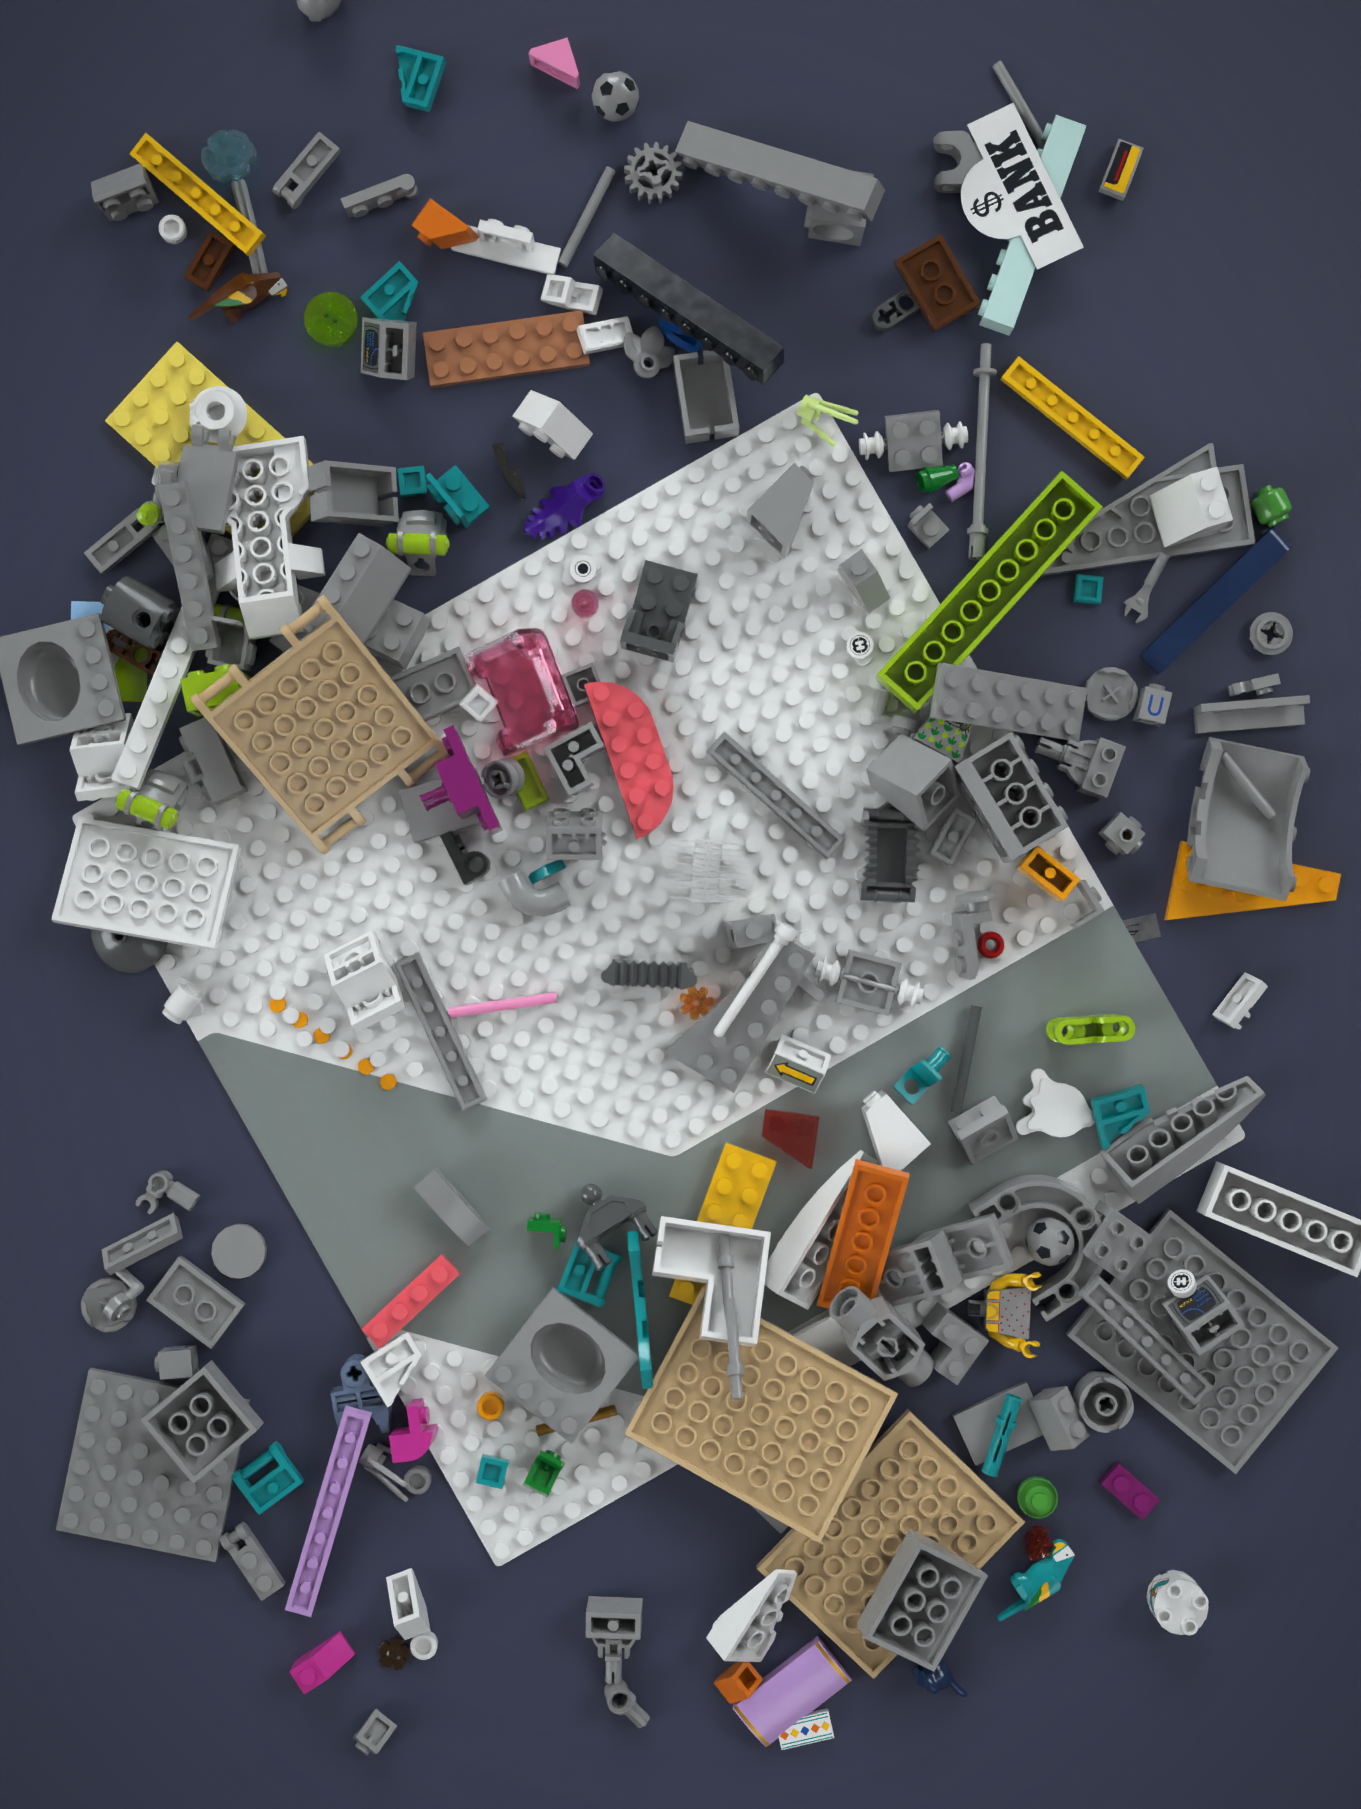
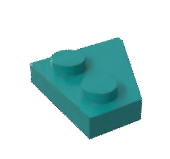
[395,45,447,112]
[360,261,418,321]
[1090,1084,1150,1150]

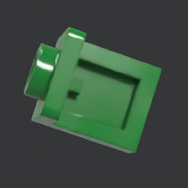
[527,1212,566,1249]
[523,1450,565,1497]

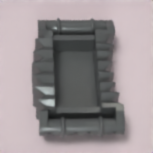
[859,807,921,903]
[601,958,697,990]

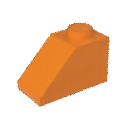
[412,198,479,249]

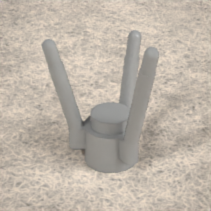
[358,1442,408,1502]

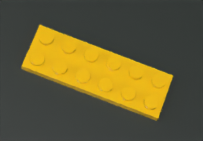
[669,1142,777,1305]

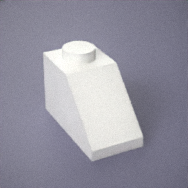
[386,1568,431,1640]

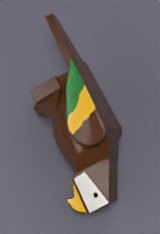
[188,272,288,324]

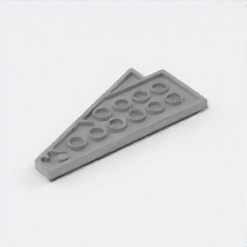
[1042,443,1256,576]

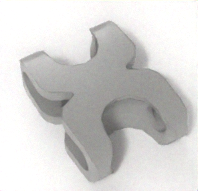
[933,131,983,193]

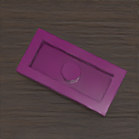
[1099,1462,1160,1520]

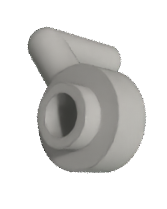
[874,691,919,737]
[103,1268,144,1321]

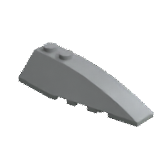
[1100,1076,1266,1204]

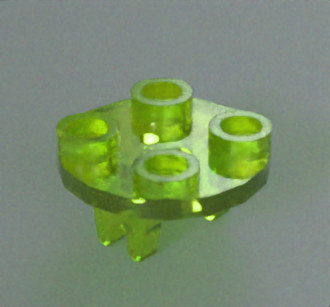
[304,292,358,347]

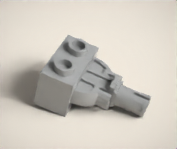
[1034,736,1126,800]
[586,1596,643,1684]

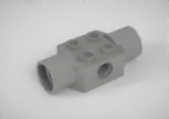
[829,1286,934,1387]

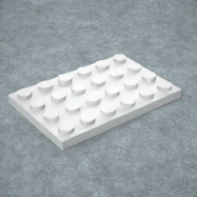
[51,817,241,951]

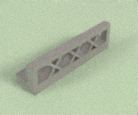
[1193,695,1310,734]

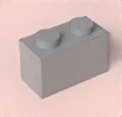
[1028,1386,1090,1451]

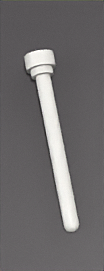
[714,921,799,1037]

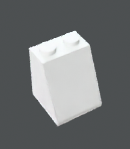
[1149,467,1233,548]
[861,1090,931,1171]

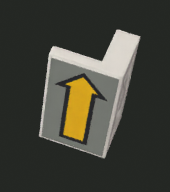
[765,1034,832,1094]

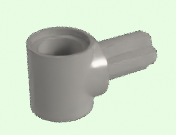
[604,1679,650,1728]

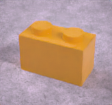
[1015,845,1080,901]

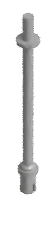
[967,343,997,560]

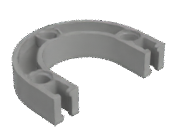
[968,1175,1103,1322]

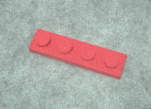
[362,1253,460,1349]

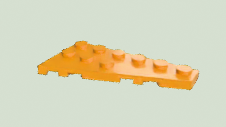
[1164,841,1341,920]

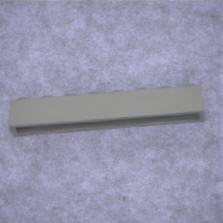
[675,121,885,221]

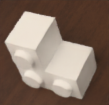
[512,390,593,460]

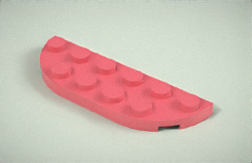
[584,682,674,839]

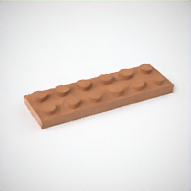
[423,310,590,389]

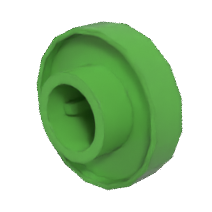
[1017,1476,1058,1519]

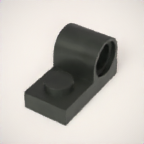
[440,831,490,885]

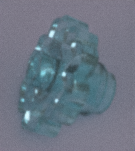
[201,129,257,183]

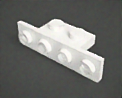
[451,219,561,275]

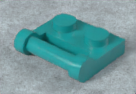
[557,1238,623,1307]
[231,1441,304,1515]

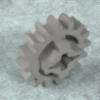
[624,142,682,204]

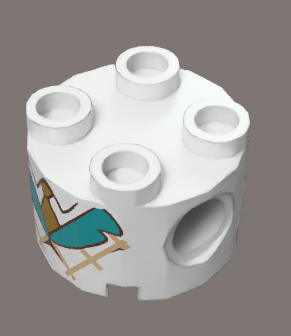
[1146,1570,1209,1636]

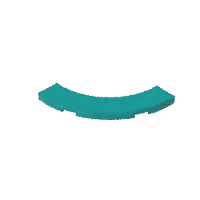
[627,1231,653,1389]

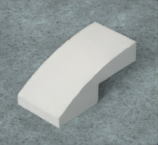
[540,274,603,315]

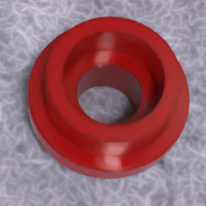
[977,931,1004,959]

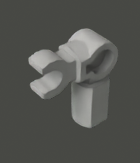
[135,1170,200,1214]

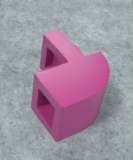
[389,1398,438,1463]

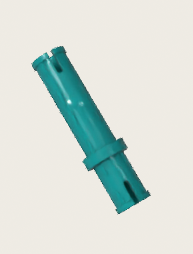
[981,1393,1023,1477]

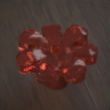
[1024,1525,1054,1561]

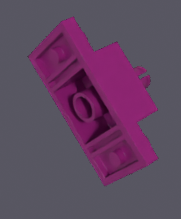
[419,725,502,835]

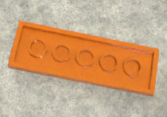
[816,1159,910,1309]

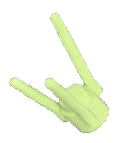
[797,395,858,447]

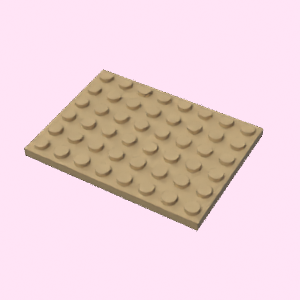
[624,1286,898,1544]
[756,1409,1025,1679]

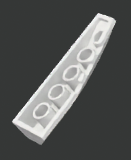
[764,1150,878,1310]

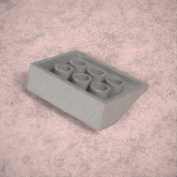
[856,1529,988,1671]

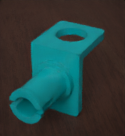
[893,1046,951,1105]

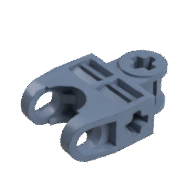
[330,1354,392,1434]

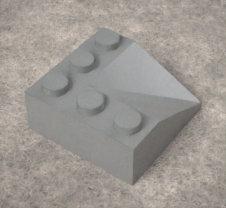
[140,1360,264,1484]

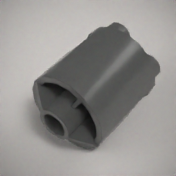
[101,576,181,650]

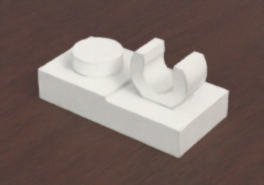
[1212,972,1268,1029]

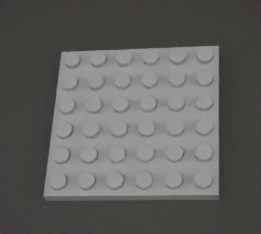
[56,1368,250,1562]

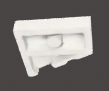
[360,1332,422,1408]

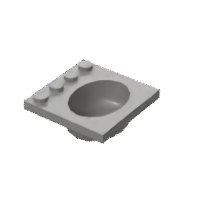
[0,613,126,746]
[485,1287,639,1444]

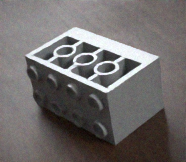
[954,732,1069,863]

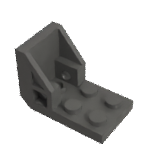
[620,560,698,663]

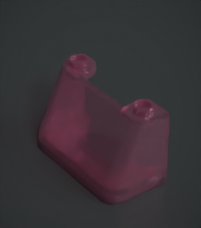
[465,628,579,756]

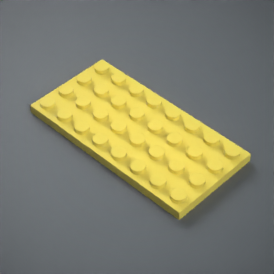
[105,342,314,537]

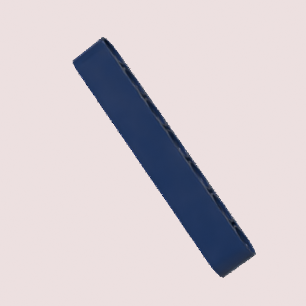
[1139,526,1292,675]

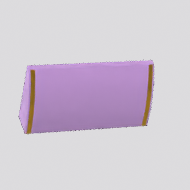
[733,1635,852,1747]

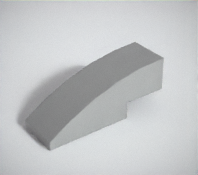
[414,1167,490,1246]

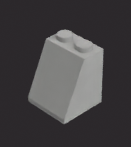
[746,463,814,558]
[866,734,959,831]

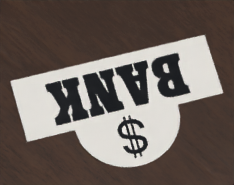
[961,103,1084,270]

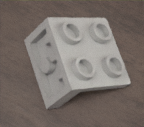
[546,808,603,860]
[1082,1200,1154,1281]

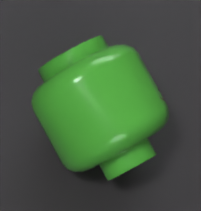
[1251,485,1292,527]

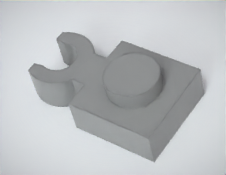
[1228,673,1281,697]

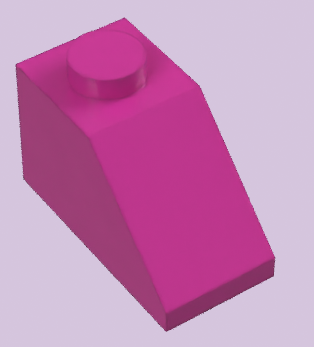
[289,1631,355,1695]

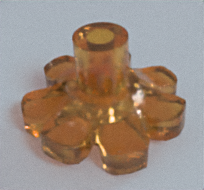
[679,986,714,1020]

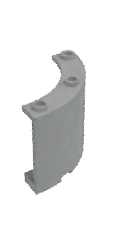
[1187,737,1310,901]

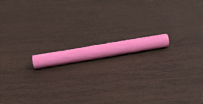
[448,992,557,1018]

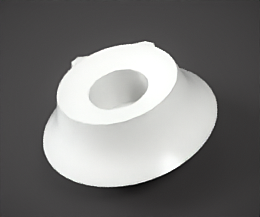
[189,386,247,443]

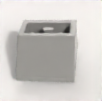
[91,163,160,221]

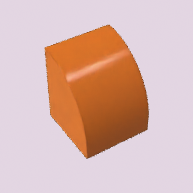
[714,1662,763,1704]

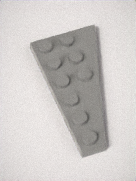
[663,941,816,1093]

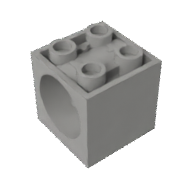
[804,170,874,246]

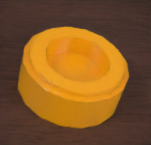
[477,1391,505,1421]

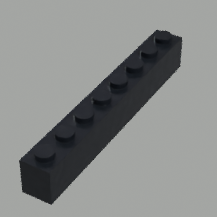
[593,233,784,385]

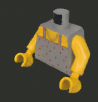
[967,1272,1043,1358]

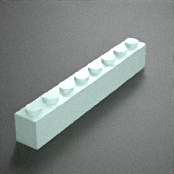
[978,115,1086,336]

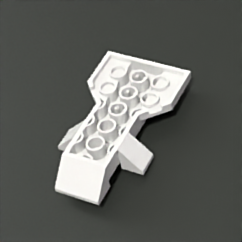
[214,436,325,640]

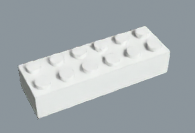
[1197,1161,1361,1277]

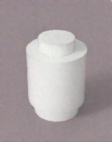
[162,982,202,1024]

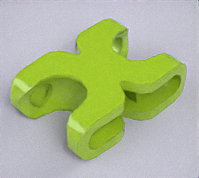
[1045,1014,1136,1045]

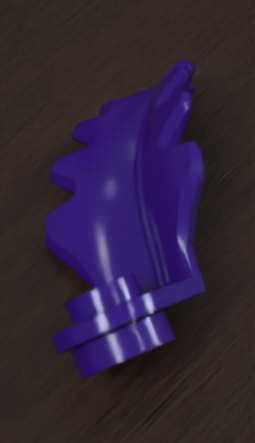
[523,473,605,540]

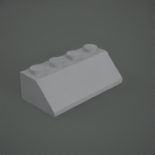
[303,533,412,645]

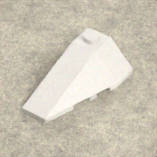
[706,1569,797,1662]

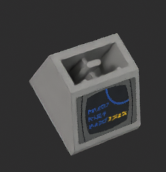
[361,317,417,380]
[1161,1274,1246,1356]

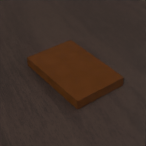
[893,234,981,333]

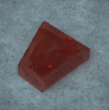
[761,1108,819,1169]

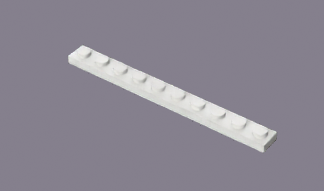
[111,533,233,791]

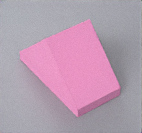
[528,38,580,89]

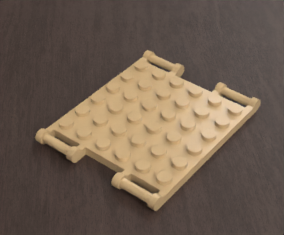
[190,594,451,855]

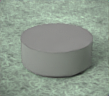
[404,1465,432,1494]

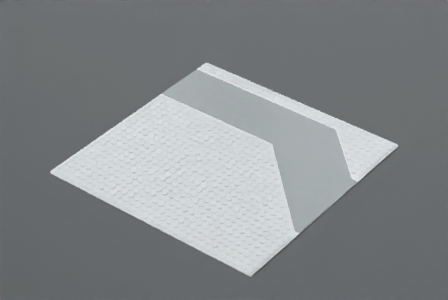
[72,393,1245,1566]

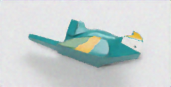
[997,1539,1075,1621]

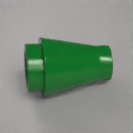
[916,464,959,494]

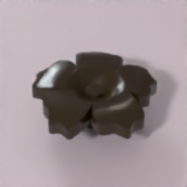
[379,1636,411,1671]

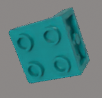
[426,465,491,529]

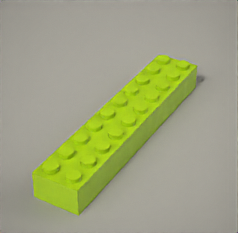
[875,471,1103,714]

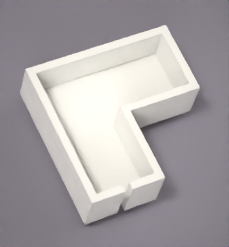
[652,1216,771,1347]

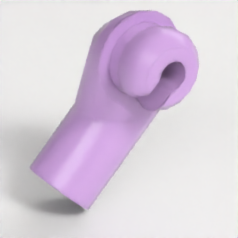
[945,462,975,502]

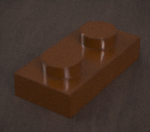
[183,230,236,293]

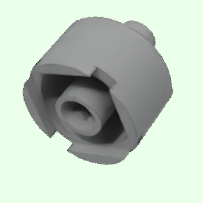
[1073,1371,1134,1433]

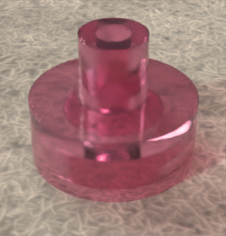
[571,589,599,618]

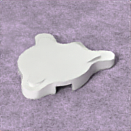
[1015,1068,1095,1138]

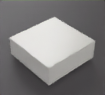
[459,684,498,723]

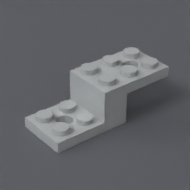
[876,1213,1015,1307]

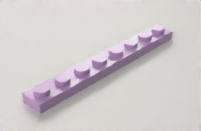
[285,1405,372,1617]

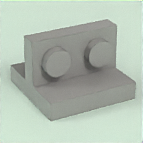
[948,1095,1019,1165]

